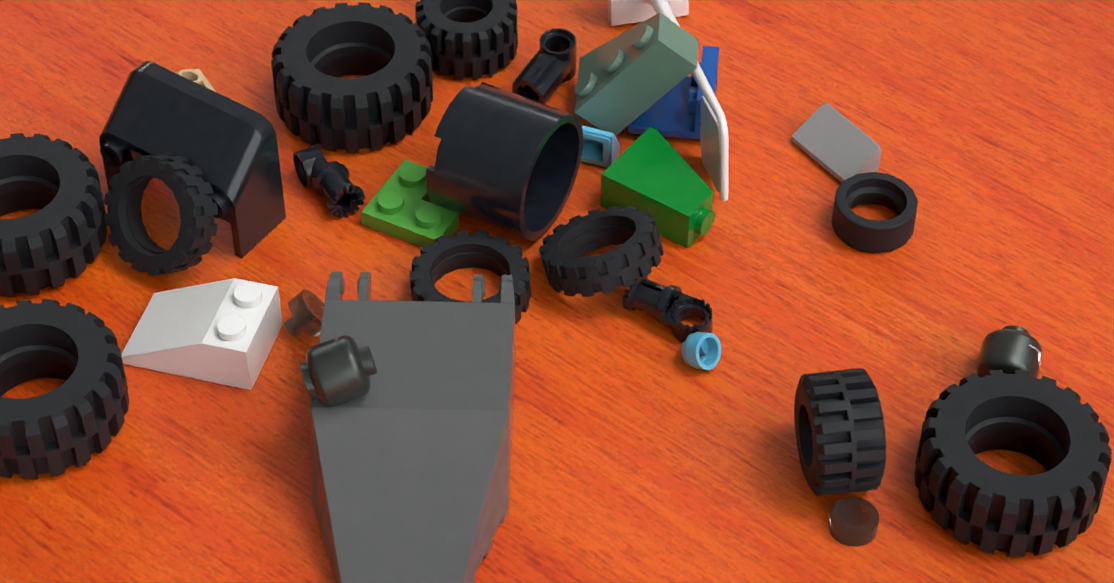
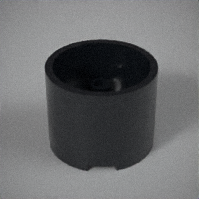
[426,82,583,241]

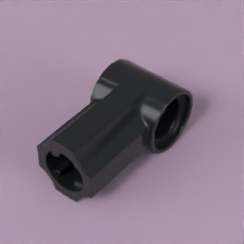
[512,28,576,104]

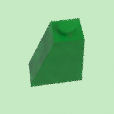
[601,127,715,248]

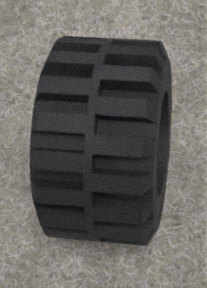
[415,0,518,80]
[794,368,886,496]

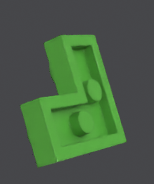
[361,160,459,247]

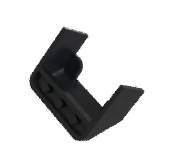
[99,61,286,258]

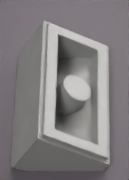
[791,103,882,183]

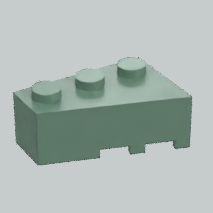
[575,12,698,136]

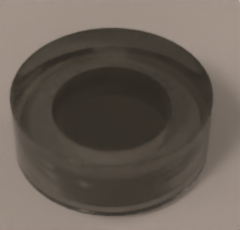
[828,497,879,547]

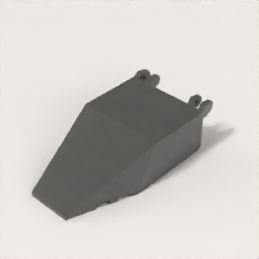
[311,272,516,583]

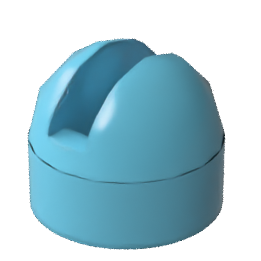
[680,332,722,370]

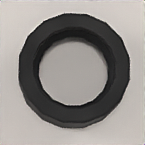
[832,172,918,253]

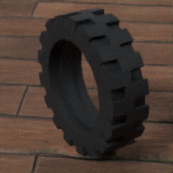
[104,153,218,276]
[539,206,664,297]
[410,230,531,324]

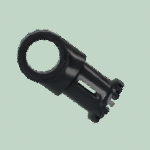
[293,145,365,219]
[622,275,713,343]

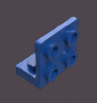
[627,46,720,139]

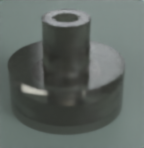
[284,289,324,337]

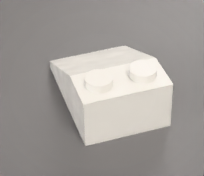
[121,278,283,390]

